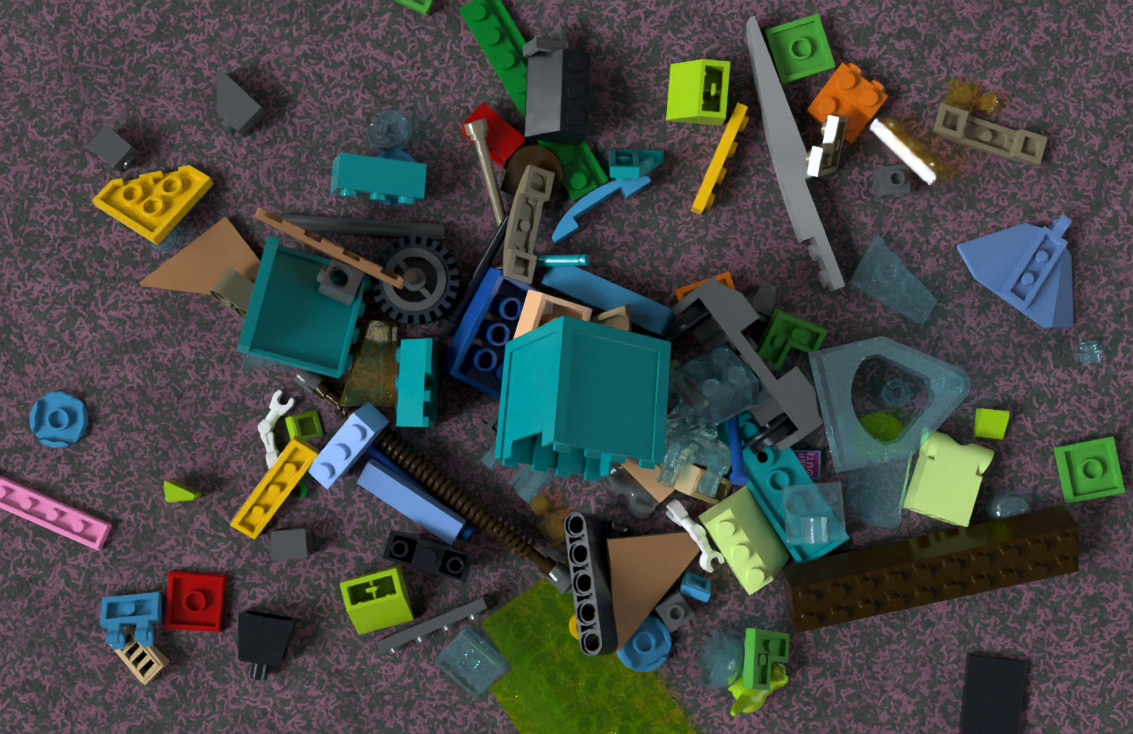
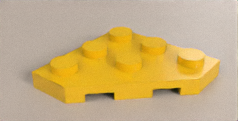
[92,165,214,246]

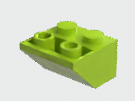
[666,59,730,126]
[340,564,415,635]

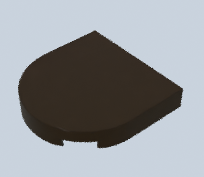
[500,144,564,210]

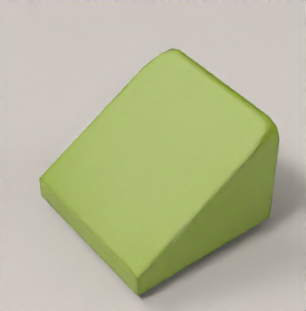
[974,408,1010,440]
[285,409,324,442]
[164,479,201,503]

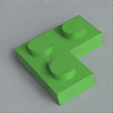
[755,308,828,371]
[743,628,790,691]

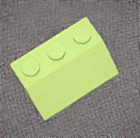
[698,486,791,595]

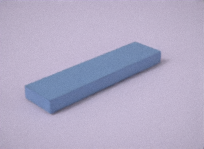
[357,458,467,545]

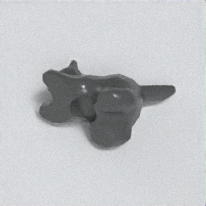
[603,465,686,519]

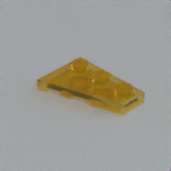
[869,118,957,186]
[339,320,397,406]

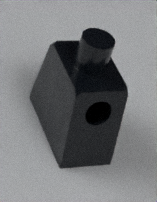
[238,609,298,680]

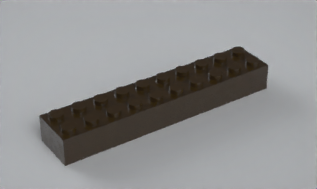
[782,505,1079,633]

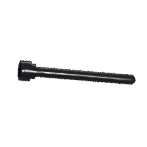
[436,212,510,337]

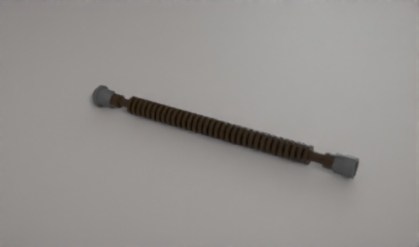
[294,369,573,595]

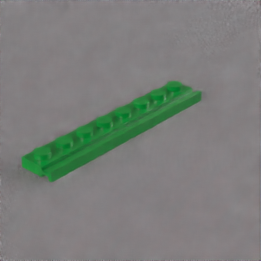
[458,0,609,202]

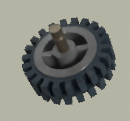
[370,235,461,326]

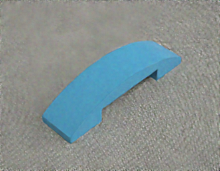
[552,176,651,245]

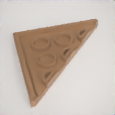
[254,207,406,290]
[139,216,261,295]
[606,529,711,652]

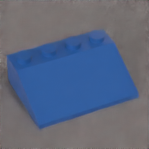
[438,267,541,400]

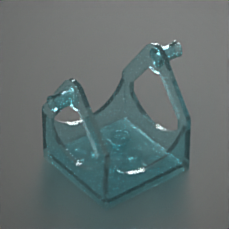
[808,337,971,473]

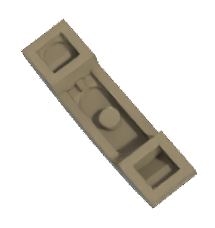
[933,103,1048,165]
[503,165,555,284]

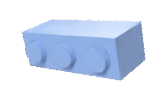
[307,402,390,490]

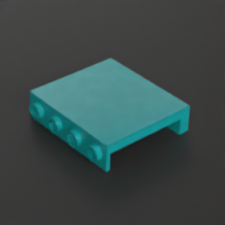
[236,235,372,379]

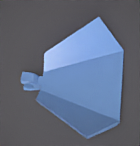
[957,214,1073,328]

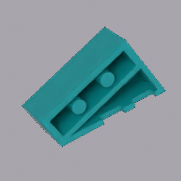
[330,152,427,206]

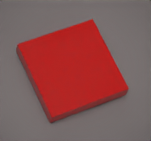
[164,570,227,632]

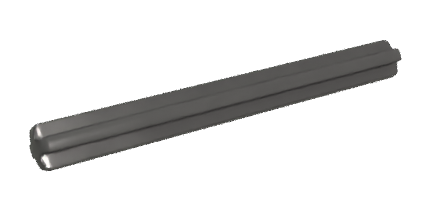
[278,214,445,240]

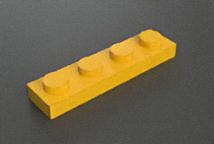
[690,103,749,215]
[230,435,319,540]

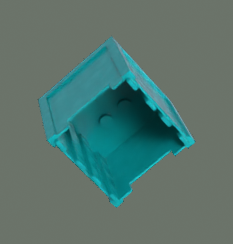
[495,315,671,483]

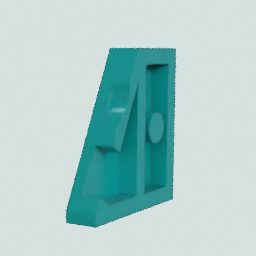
[609,148,664,182]

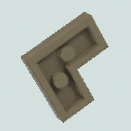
[806,113,849,177]

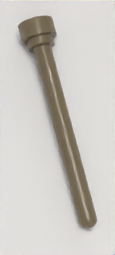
[464,118,506,247]

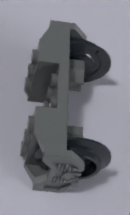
[662,276,824,455]

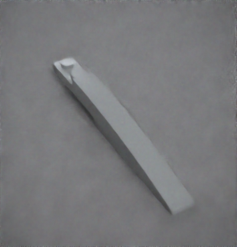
[746,16,845,292]

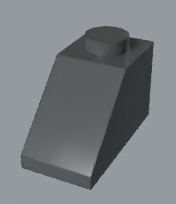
[216,69,267,137]

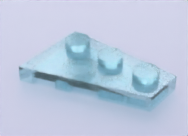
[847,234,937,326]

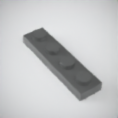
[376,594,489,654]

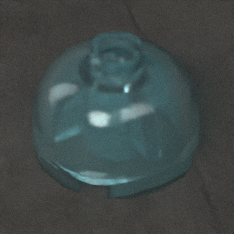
[695,629,745,690]

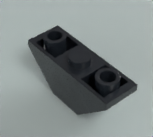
[382,530,474,583]

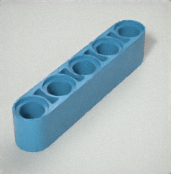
[541,266,677,339]

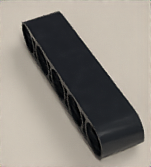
[564,512,618,656]

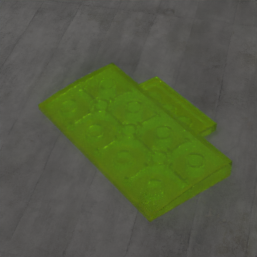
[479,559,696,734]

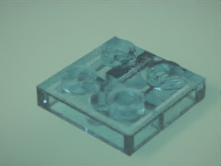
[781,481,846,545]

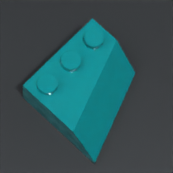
[395,338,438,427]

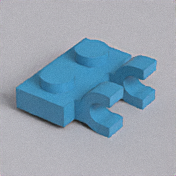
[100,592,162,650]

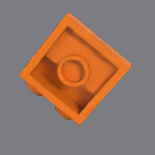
[805,62,888,145]

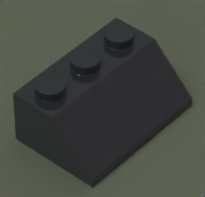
[524,49,590,146]

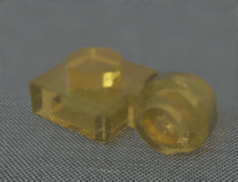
[943,79,1000,115]
[529,493,566,549]

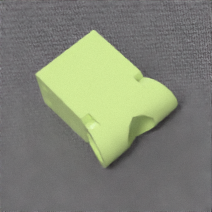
[902,427,994,527]

